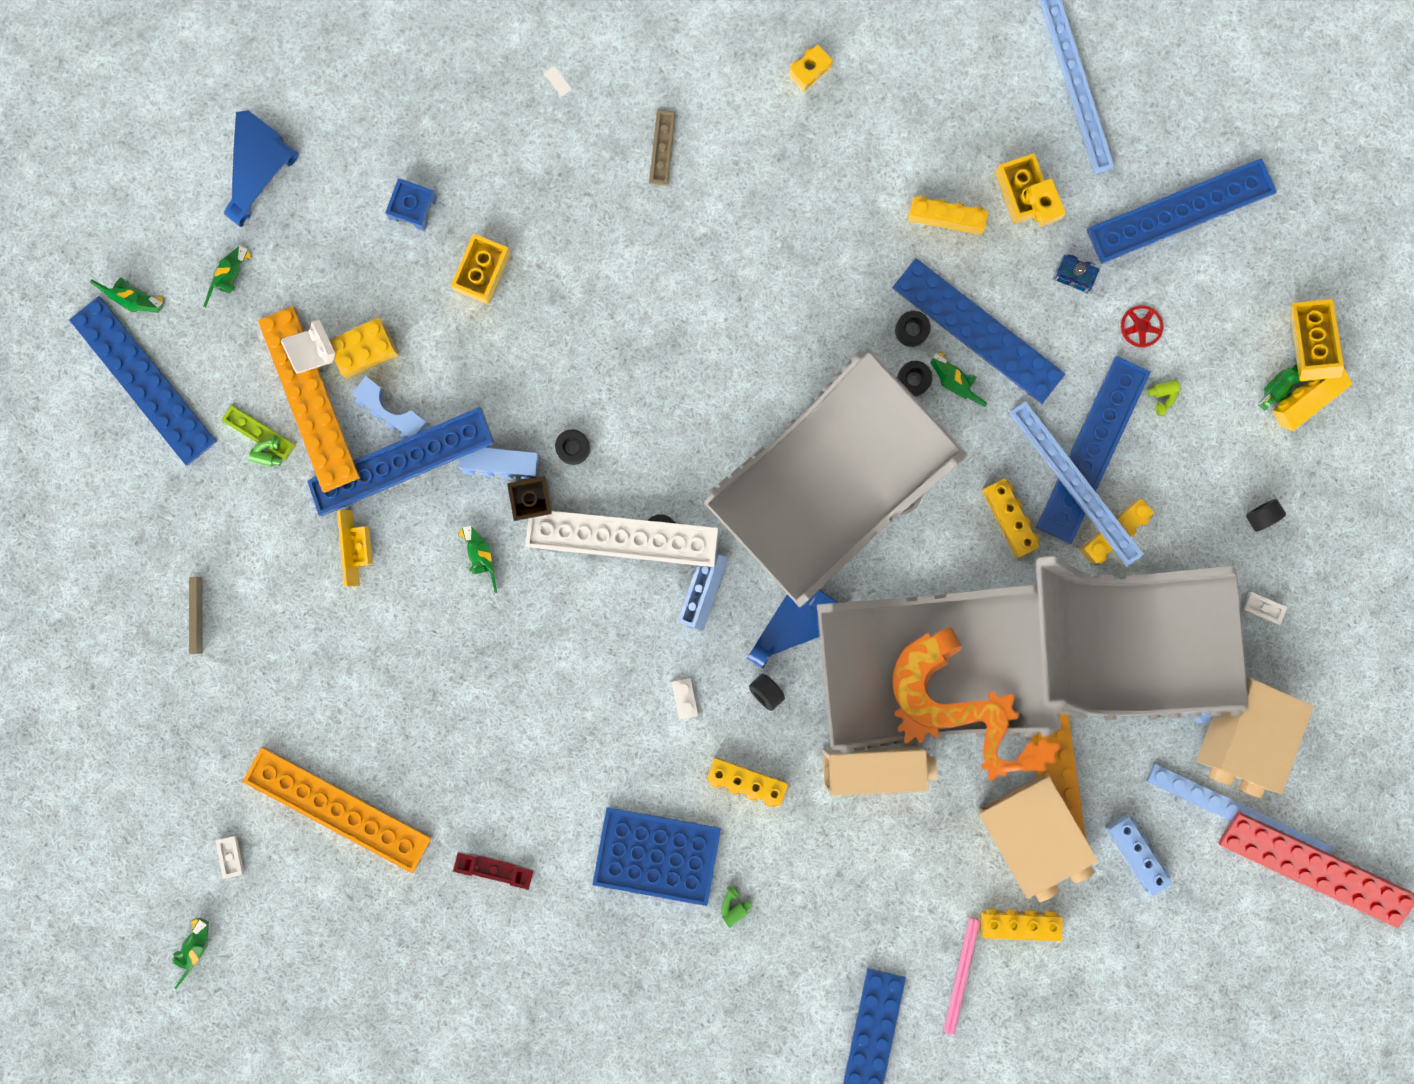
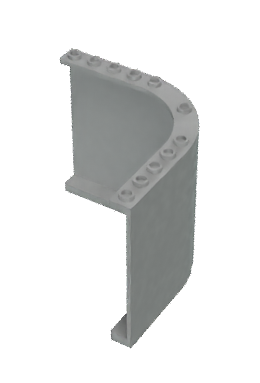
[704,348,968,607]
[1036,556,1249,720]
[817,584,1061,753]

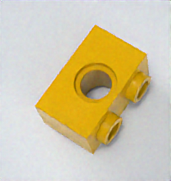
[789,45,833,91]
[1026,178,1066,227]

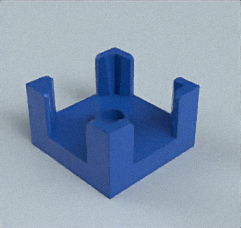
[385,178,438,231]

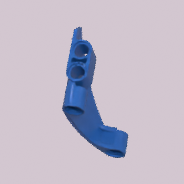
[224,110,299,227]
[746,590,839,669]

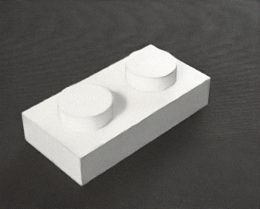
[1242,592,1287,625]
[672,678,698,720]
[216,835,245,879]

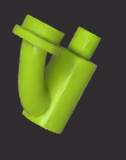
[1147,379,1180,416]

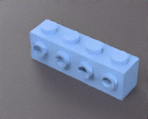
[458,448,540,480]
[678,553,728,631]
[1105,815,1172,897]

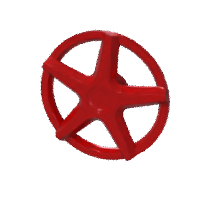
[1121,305,1163,348]

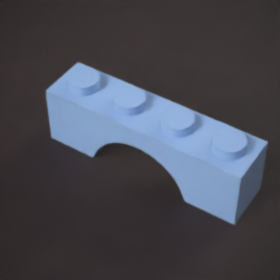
[352,376,429,439]

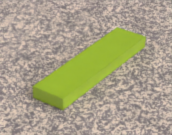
[221,405,296,461]

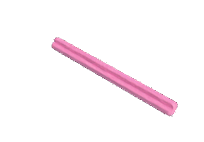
[944,918,980,1035]

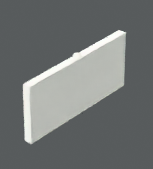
[544,66,572,97]

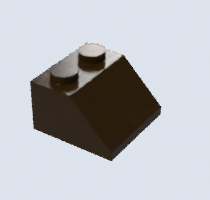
[507,476,552,521]

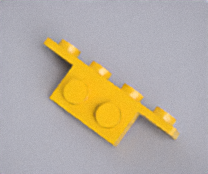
[337,510,373,586]

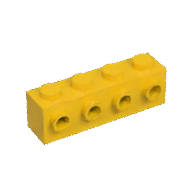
[907,196,988,235]
[1272,367,1352,431]
[981,479,1040,558]
[1079,498,1155,564]
[707,757,788,808]
[980,908,1063,941]

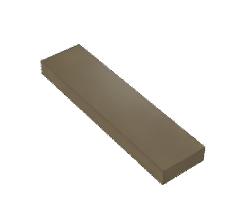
[649,110,676,186]
[189,577,203,654]

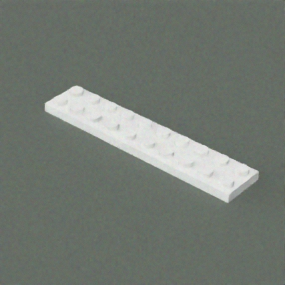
[525,511,719,567]

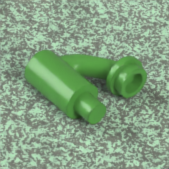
[249,435,282,467]
[721,885,753,928]

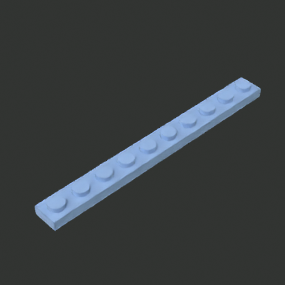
[1039,0,1114,174]
[1010,401,1144,567]
[1146,764,1333,853]

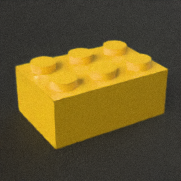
[994,153,1048,225]
[451,233,511,305]
[329,317,399,379]

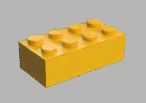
[1290,299,1344,381]

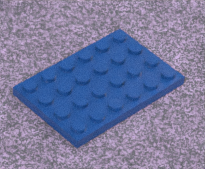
[592,807,721,906]

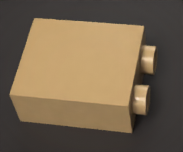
[1196,678,1314,799]
[823,745,937,796]
[978,772,1098,902]

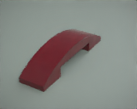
[452,852,534,890]

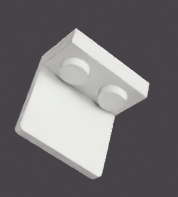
[281,320,335,374]

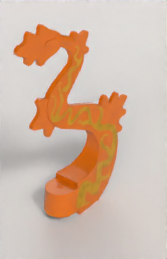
[893,628,1060,781]

